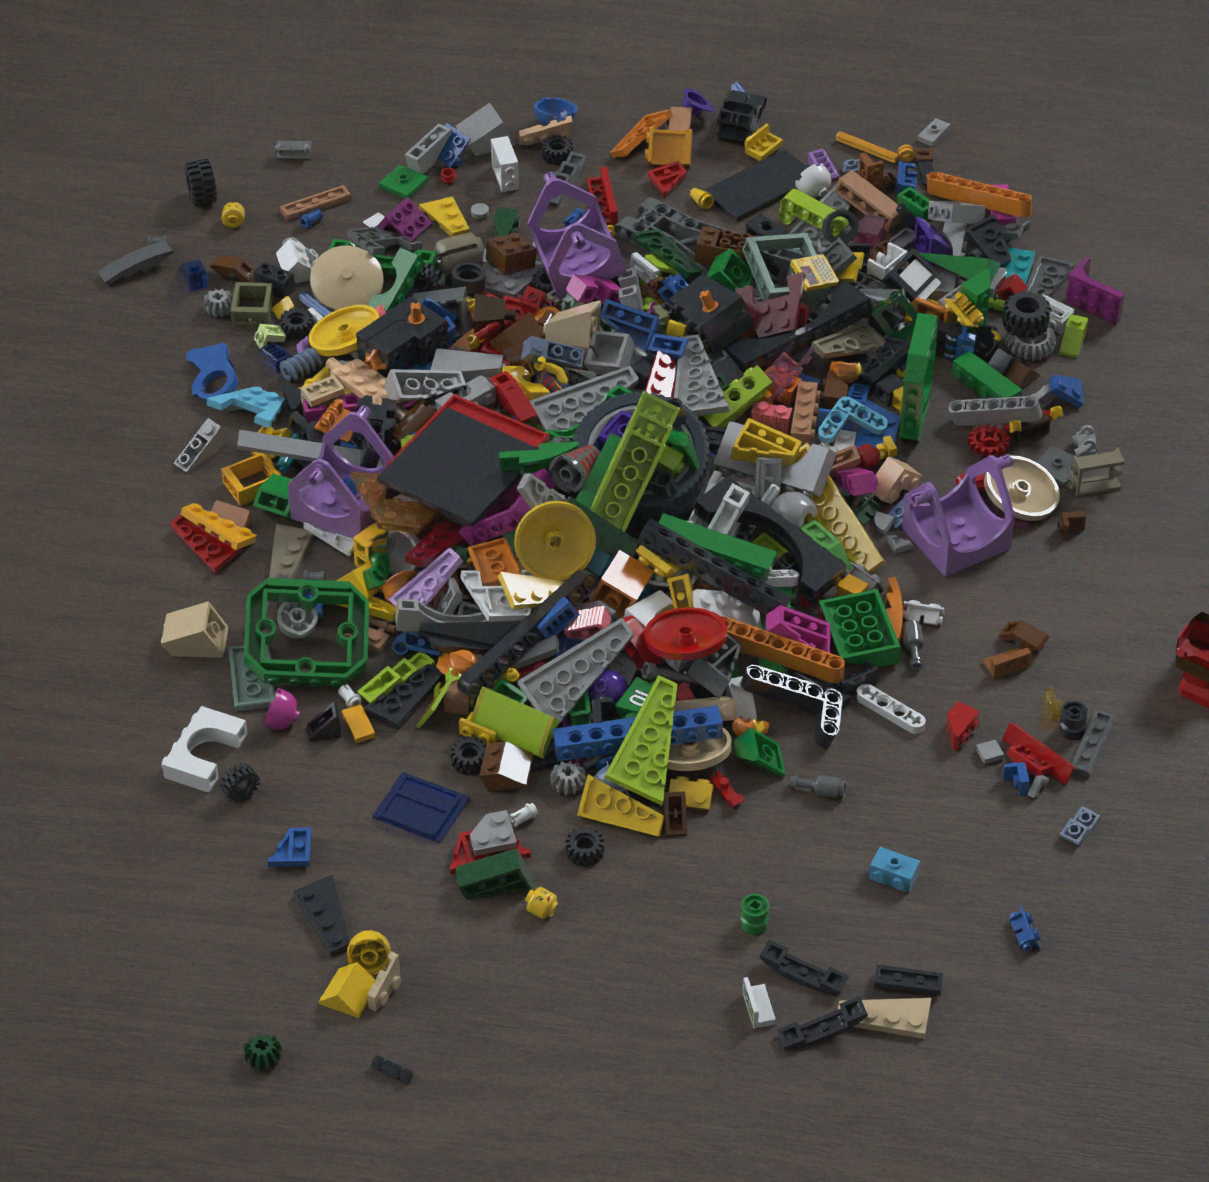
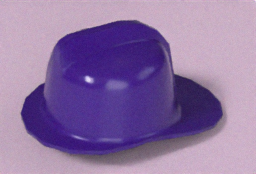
[682,88,715,117]

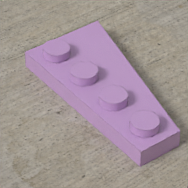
[389,547,463,607]

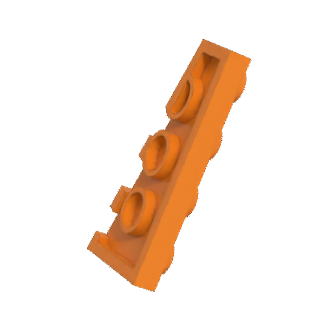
[610,109,673,158]

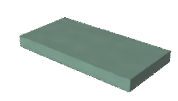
[228,645,275,712]

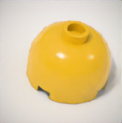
[347,930,391,975]

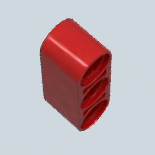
[623,615,662,672]

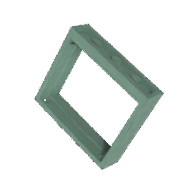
[742,233,831,302]

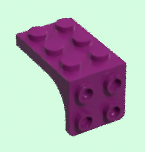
[1066,256,1125,325]

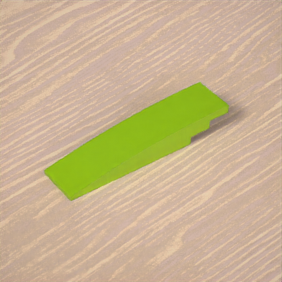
[590,391,680,532]

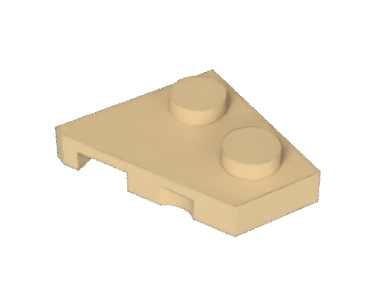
[367,951,402,1012]

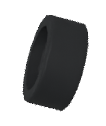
[822,210,859,244]
[451,262,486,294]

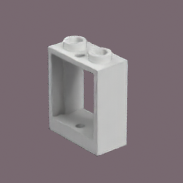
[491,136,519,192]

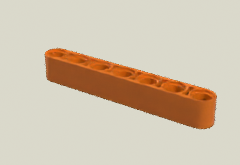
[926,172,1032,217]
[721,616,845,683]

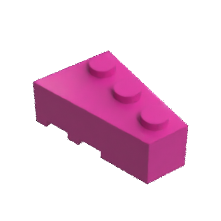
[766,605,830,653]

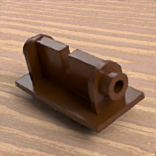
[641,275,674,298]

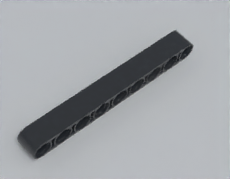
[457,569,599,697]

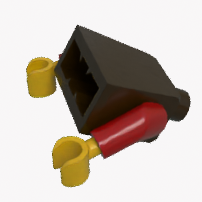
[467,293,516,349]
[1004,406,1064,443]

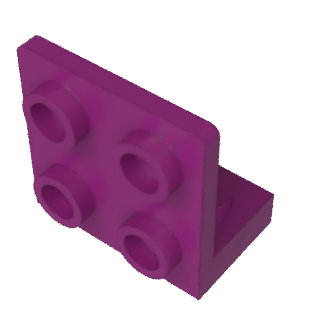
[378,197,432,242]

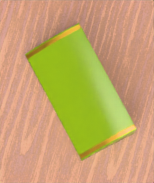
[471,687,559,758]

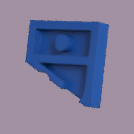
[1049,375,1084,408]
[268,827,312,867]

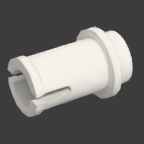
[338,685,361,708]
[510,803,538,827]

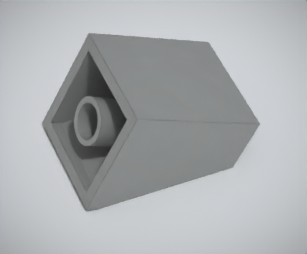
[456,103,517,156]

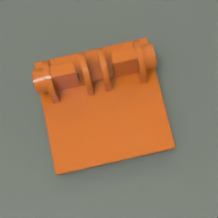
[314,399,353,442]

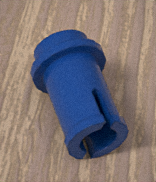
[563,208,585,227]
[300,209,323,228]

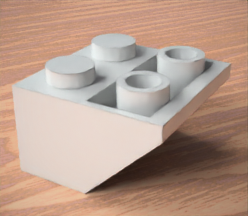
[276,239,318,283]

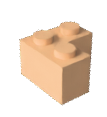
[872,456,923,504]

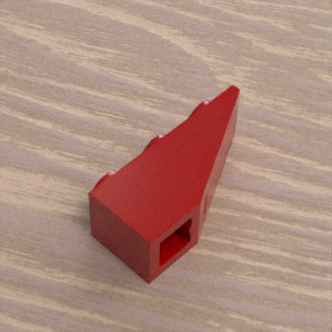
[490,371,538,423]

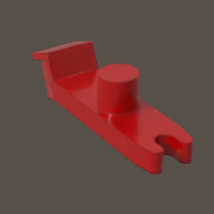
[709,771,745,809]

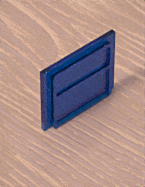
[372,772,470,843]

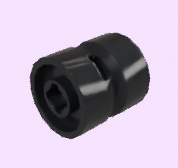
[1059,701,1088,740]

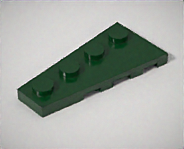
[631,229,703,279]
[567,496,638,558]

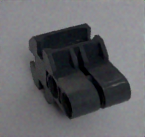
[717,90,767,143]
[351,395,396,468]

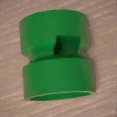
[740,894,770,935]

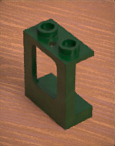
[872,288,918,341]

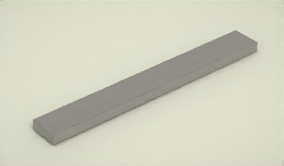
[237,430,383,468]

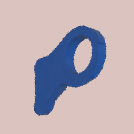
[186,342,238,403]

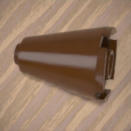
[390,399,436,449]

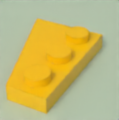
[419,197,470,237]

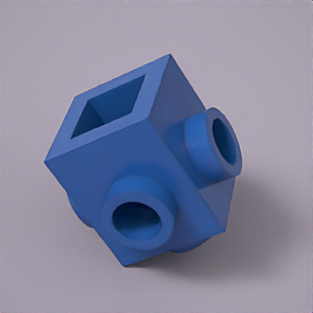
[657,273,689,303]

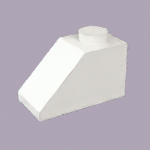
[726,676,757,722]

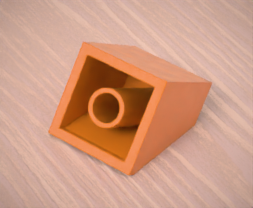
[589,550,654,619]

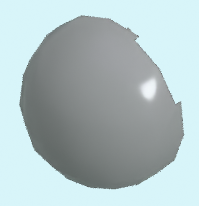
[770,492,818,528]
[384,528,421,576]

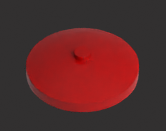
[644,607,727,660]

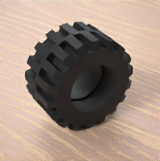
[185,158,217,206]
[1002,291,1051,339]

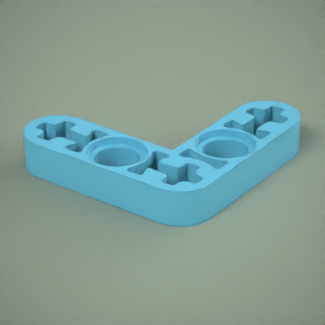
[817,397,888,443]

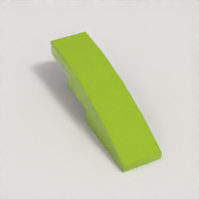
[357,652,436,705]

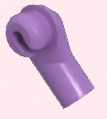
[296,336,312,353]

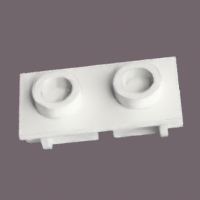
[902,600,944,626]

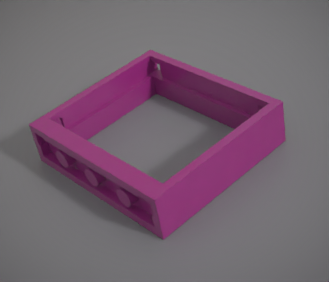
[459,469,556,547]

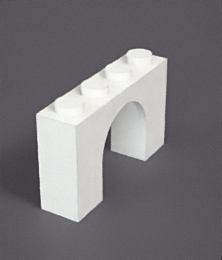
[624,590,696,672]
[161,706,247,793]

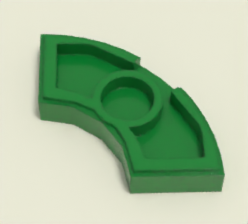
[363,552,391,590]

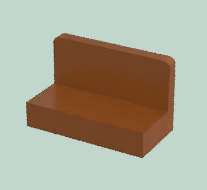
[983,647,1031,679]

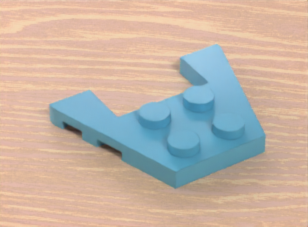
[207,387,285,428]

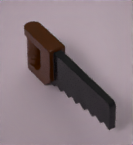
[913,147,934,186]

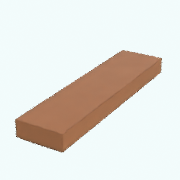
[280,185,352,221]

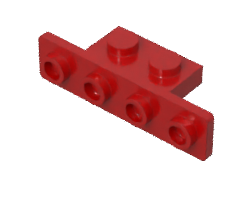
[1002,722,1075,784]

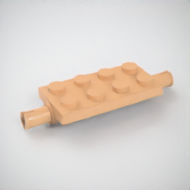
[326,357,410,420]

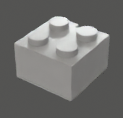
[584,330,635,375]

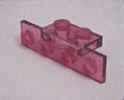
[765,347,814,403]

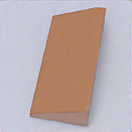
[211,500,251,528]

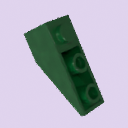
[493,207,521,237]

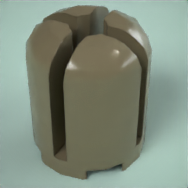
[433,232,485,275]

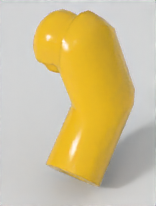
[494,668,519,684]

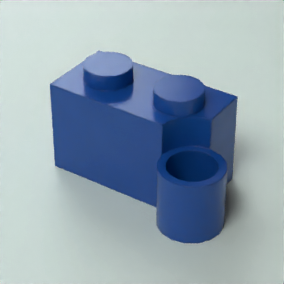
[392,631,441,656]

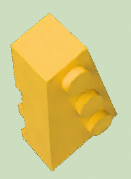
[730,418,802,467]

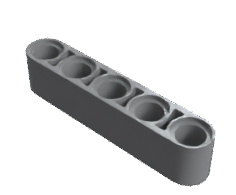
[948,396,1042,426]

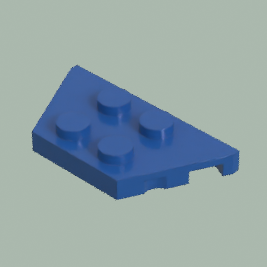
[855,400,901,448]

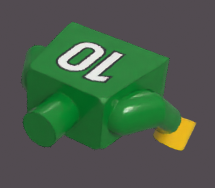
[614,677,655,720]

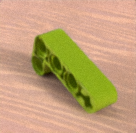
[778,189,849,236]

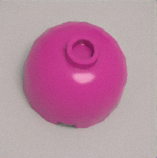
[263,688,300,731]

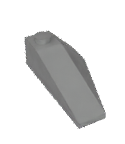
[384,369,466,401]

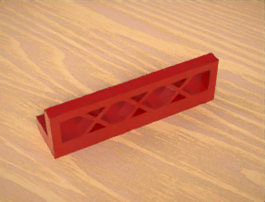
[586,167,618,226]

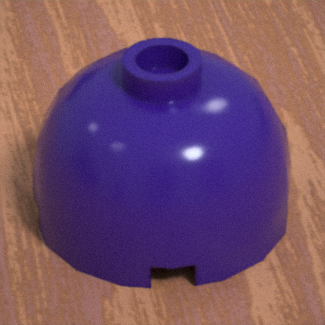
[588,670,629,704]

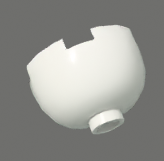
[795,163,831,198]
[277,602,318,638]

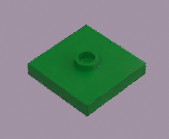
[379,165,428,199]

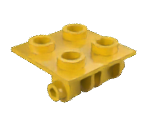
[943,291,984,328]

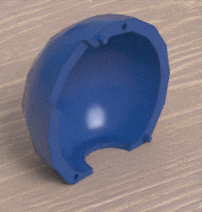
[533,97,578,126]

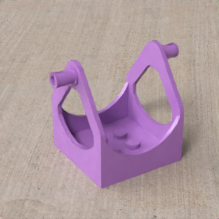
[528,172,627,300]
[288,405,394,539]
[902,454,1015,577]

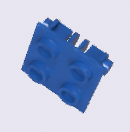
[437,123,471,168]

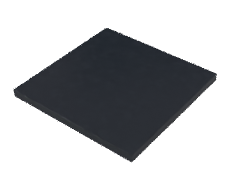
[377,407,539,527]

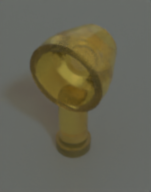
[1044,687,1066,719]

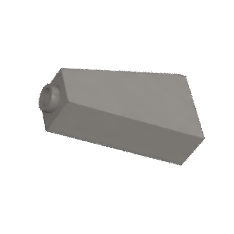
[431,349,507,383]

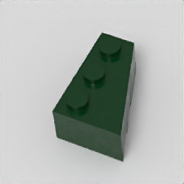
[456,848,534,899]

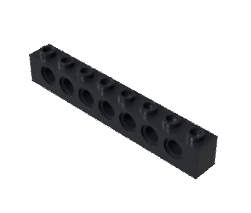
[636,518,792,615]

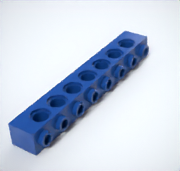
[553,705,723,761]

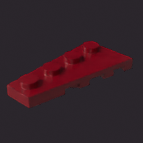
[405,521,466,568]

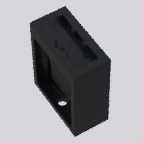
[881,249,939,303]

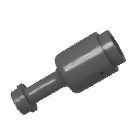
[902,620,924,670]
[789,775,846,798]

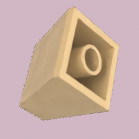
[543,301,601,348]
[161,601,228,658]

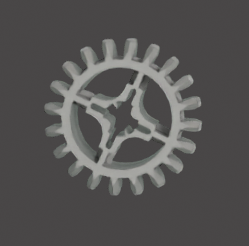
[1005,327,1056,362]

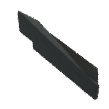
[418,621,520,654]

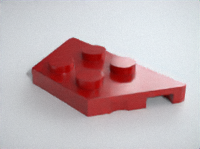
[450,831,531,875]

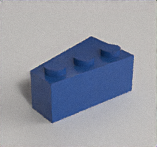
[600,299,661,355]

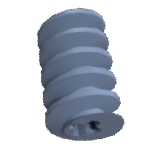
[280,348,322,381]

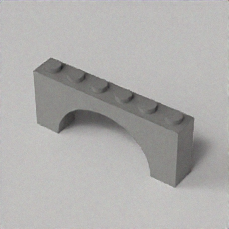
[713,421,836,498]

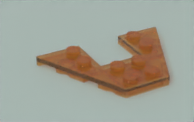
[350,471,442,534]

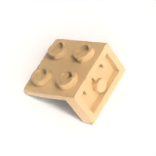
[300,375,345,417]

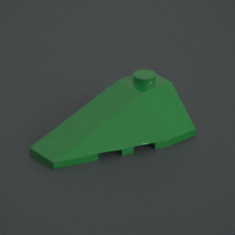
[920,253,1000,283]

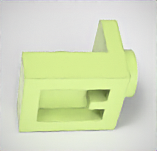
[254,324,286,349]

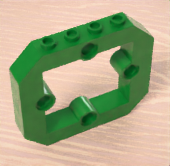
[899,313,939,441]
[244,578,369,688]

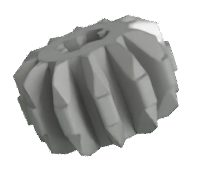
[203,288,233,318]
[550,760,586,796]

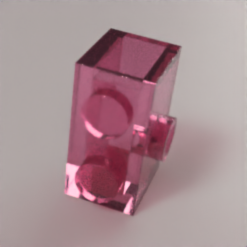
[854,214,886,250]

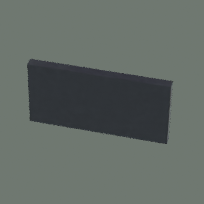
[703,149,808,223]

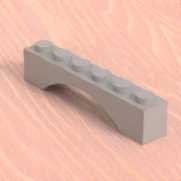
[930,222,968,302]
[395,599,488,632]

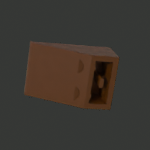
[694,226,756,266]

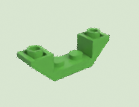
[799,520,852,570]

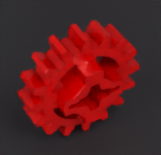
[968,424,1010,458]

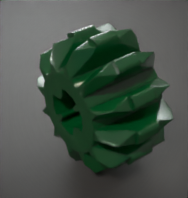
[244,1032,282,1071]

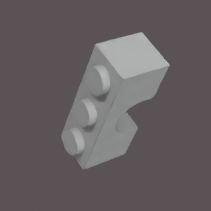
[618,268,643,311]
[435,375,496,412]

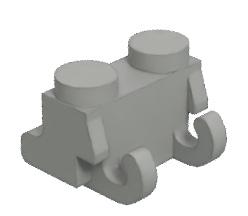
[1073,425,1098,457]

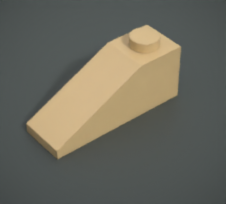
[674,696,737,721]

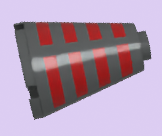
[549,444,600,493]

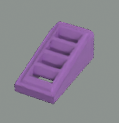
[808,148,840,181]

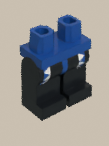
[935,320,976,361]

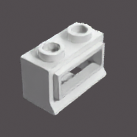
[867,242,907,280]
[1043,294,1075,335]

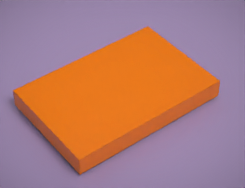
[468,537,522,586]

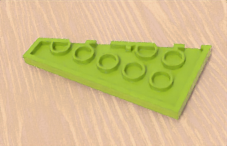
[604,675,677,805]

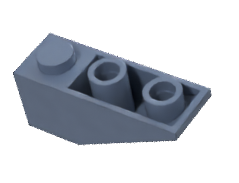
[521,336,584,368]

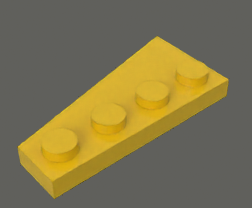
[577,775,665,837]

